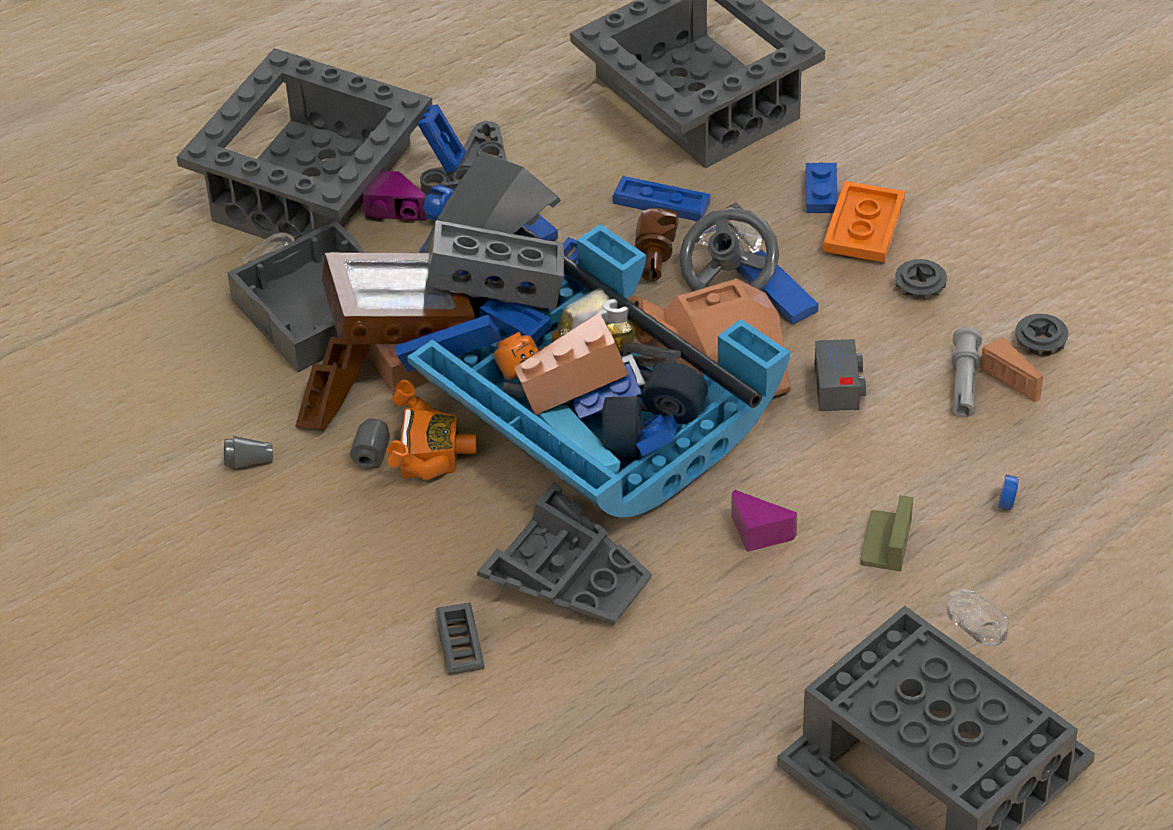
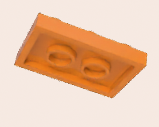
[823,181,905,263]

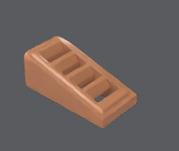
[981,337,1043,402]

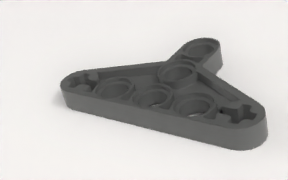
[420,121,507,196]

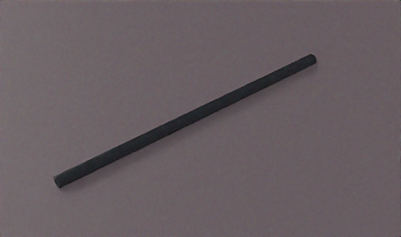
[514,226,762,408]

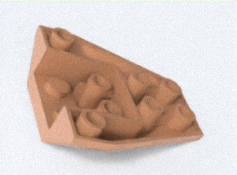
[664,278,790,396]

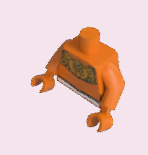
[386,380,478,480]

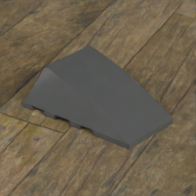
[421,151,561,253]
[477,481,652,625]

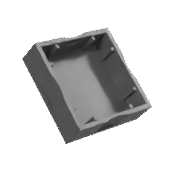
[227,220,405,372]

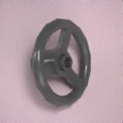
[679,208,779,291]

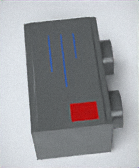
[814,339,866,411]

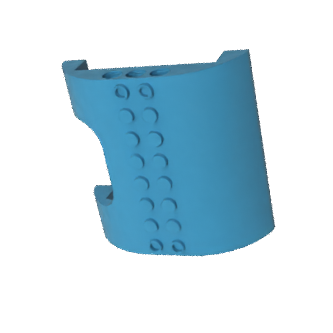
[407,224,790,517]

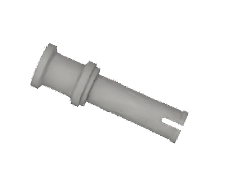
[951,327,982,418]

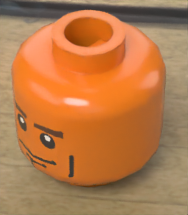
[493,332,539,384]

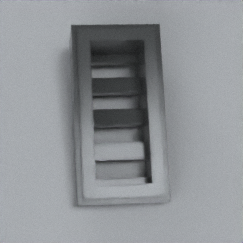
[435,602,484,675]

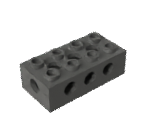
[426,220,564,310]

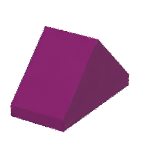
[731,490,797,552]

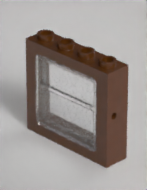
[322,253,475,344]

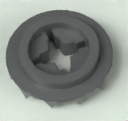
[895,259,947,300]
[1015,314,1068,356]

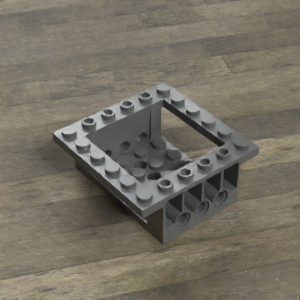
[570,0,825,168]
[177,48,432,246]
[777,606,1095,830]

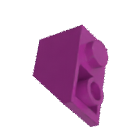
[363,170,427,221]

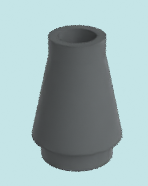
[224,436,273,469]

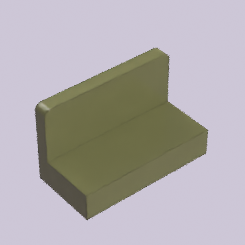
[860,495,913,571]

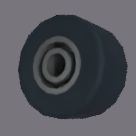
[642,362,708,424]
[602,396,642,457]

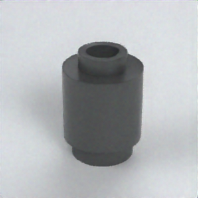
[350,418,390,468]

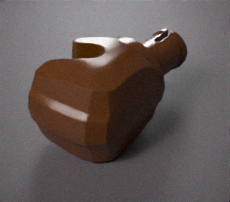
[635,208,679,281]

